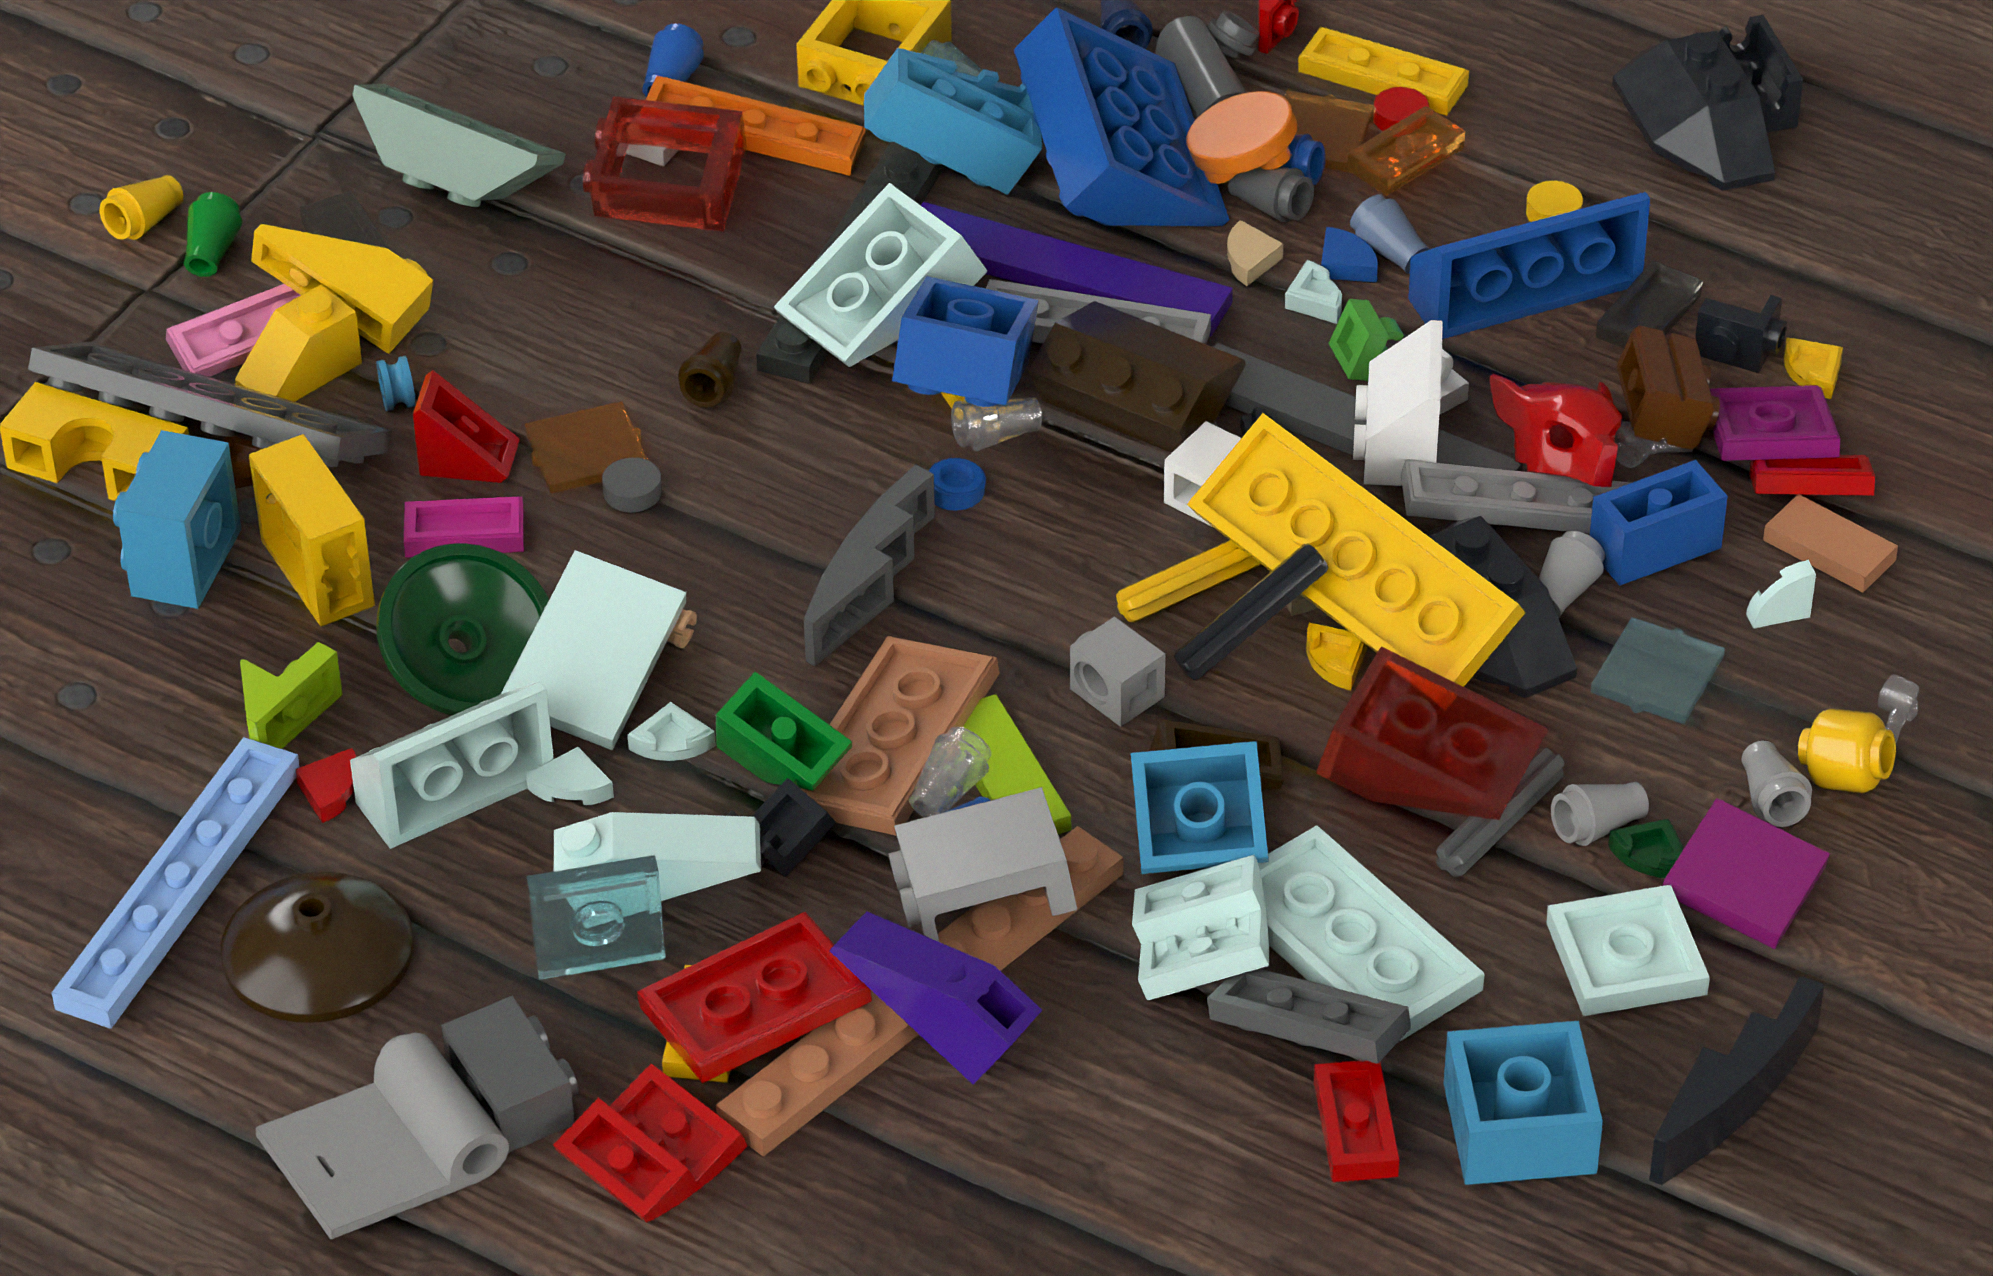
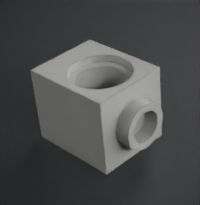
[1070,616,1165,727]

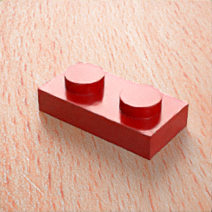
[1314,1060,1399,1182]

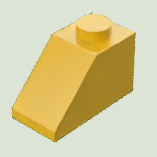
[235,284,362,402]

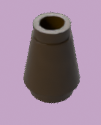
[678,332,742,408]

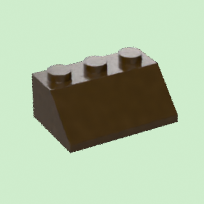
[1028,301,1246,453]

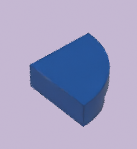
[1321,227,1378,283]

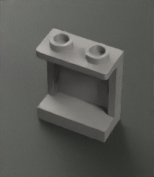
[888,787,1077,942]

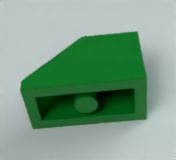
[716,672,852,791]

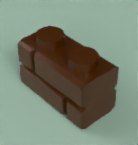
[1616,325,1720,450]

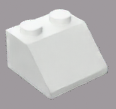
[1353,320,1443,486]

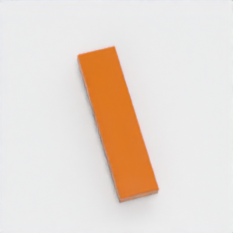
[640,76,866,176]

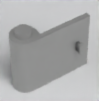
[256,1032,509,1239]

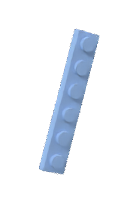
[52,737,300,1029]

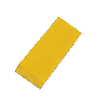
[1298,27,1469,116]

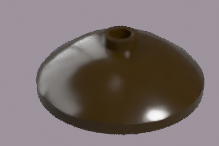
[220,872,414,1023]

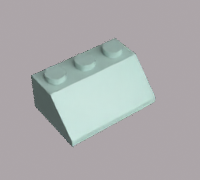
[350,681,553,849]

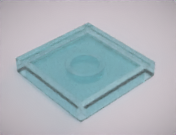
[527,855,665,980]

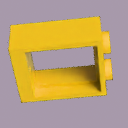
[796,0,952,106]
[249,434,375,627]

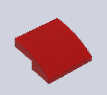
[553,1063,748,1223]

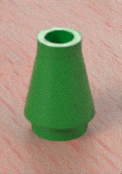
[184,192,243,277]

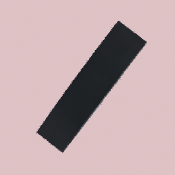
[1649,976,1825,1186]

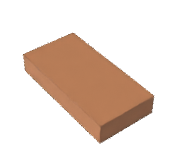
[1763,494,1898,593]

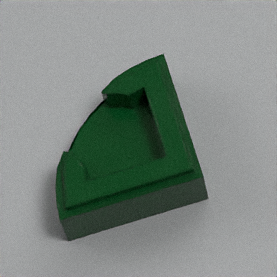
[1608,818,1684,878]

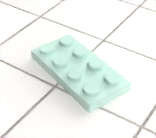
[1258,825,1484,1042]

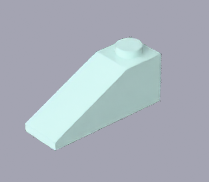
[554,812,761,924]

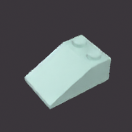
[774,183,987,367]

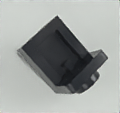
[1695,295,1787,373]
[727,778,836,877]

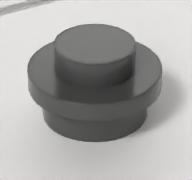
[1207,10,1259,58]

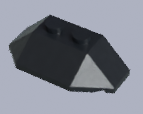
[1612,30,1775,191]
[1423,516,1577,699]

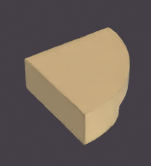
[1227,220,1284,286]

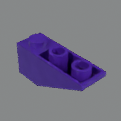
[829,911,1042,1085]

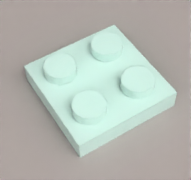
[1546,885,1710,1016]

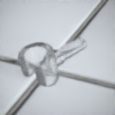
[1615,421,1693,468]
[1878,674,1919,743]

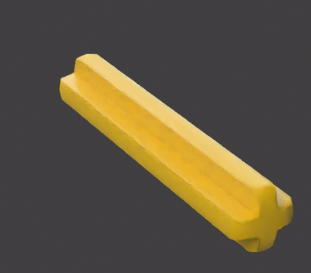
[1116,540,1262,622]

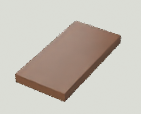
[801,636,1000,836]

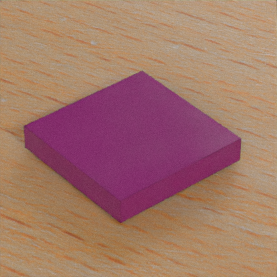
[1710,385,1840,461]
[1663,798,1830,949]

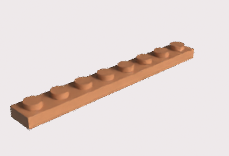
[716,826,1124,1157]

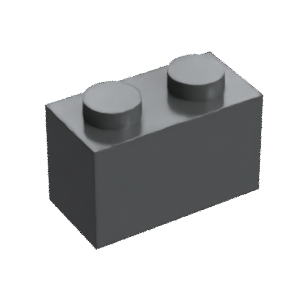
[441,996,579,1153]

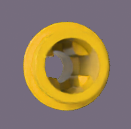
[100,175,184,240]

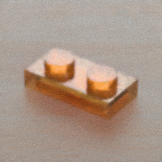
[1347,106,1465,196]

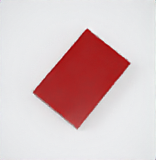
[637,912,872,1084]

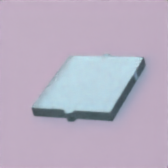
[1590,617,1725,724]

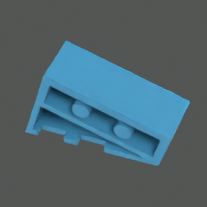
[864,48,1042,195]

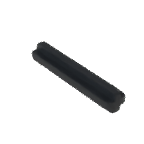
[1174,543,1328,680]

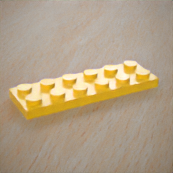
[1187,413,1526,707]

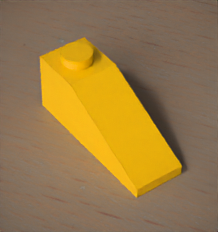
[251,224,434,354]

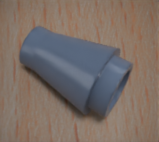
[1350,194,1430,274]

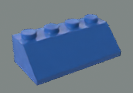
[1408,192,1650,339]

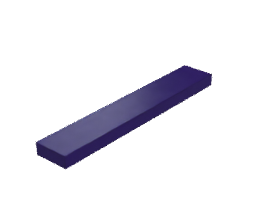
[920,202,1233,337]

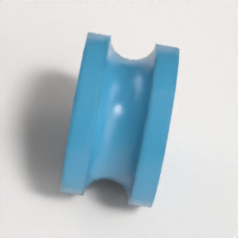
[377,356,415,412]

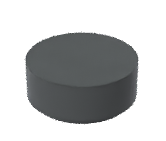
[602,458,662,513]

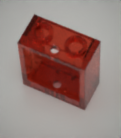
[583,96,747,231]

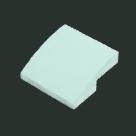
[1132,855,1269,1001]

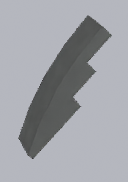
[804,464,935,667]

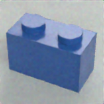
[1590,460,1728,586]

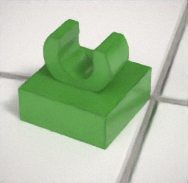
[1328,299,1404,381]

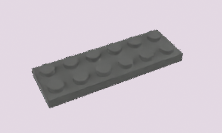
[28,342,392,467]

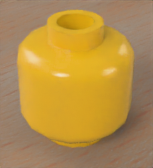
[1798,709,1896,793]

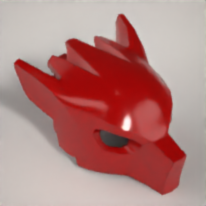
[1489,374,1622,487]

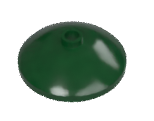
[376,543,549,715]

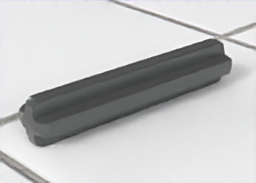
[1436,748,1565,877]

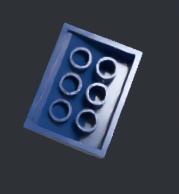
[1014,7,1230,226]

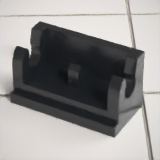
[1718,15,1803,133]

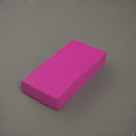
[404,496,524,558]

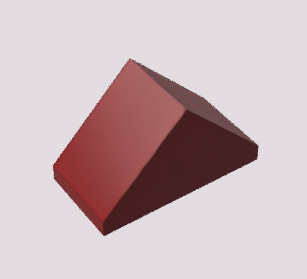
[413,370,520,483]

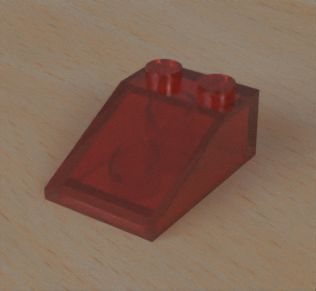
[1316,646,1548,820]

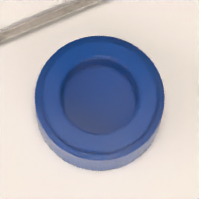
[929,458,986,510]

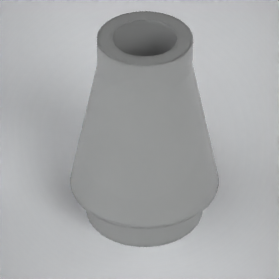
[1539,530,1605,618]
[1741,741,1812,827]
[1551,782,1649,846]

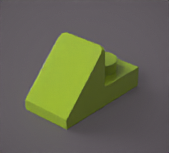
[240,642,343,749]

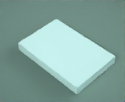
[501,550,686,750]

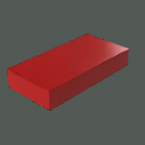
[1749,455,1875,496]

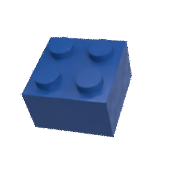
[892,276,1039,407]

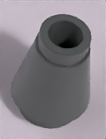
[1228,167,1314,222]

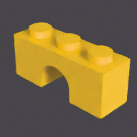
[0,382,189,501]

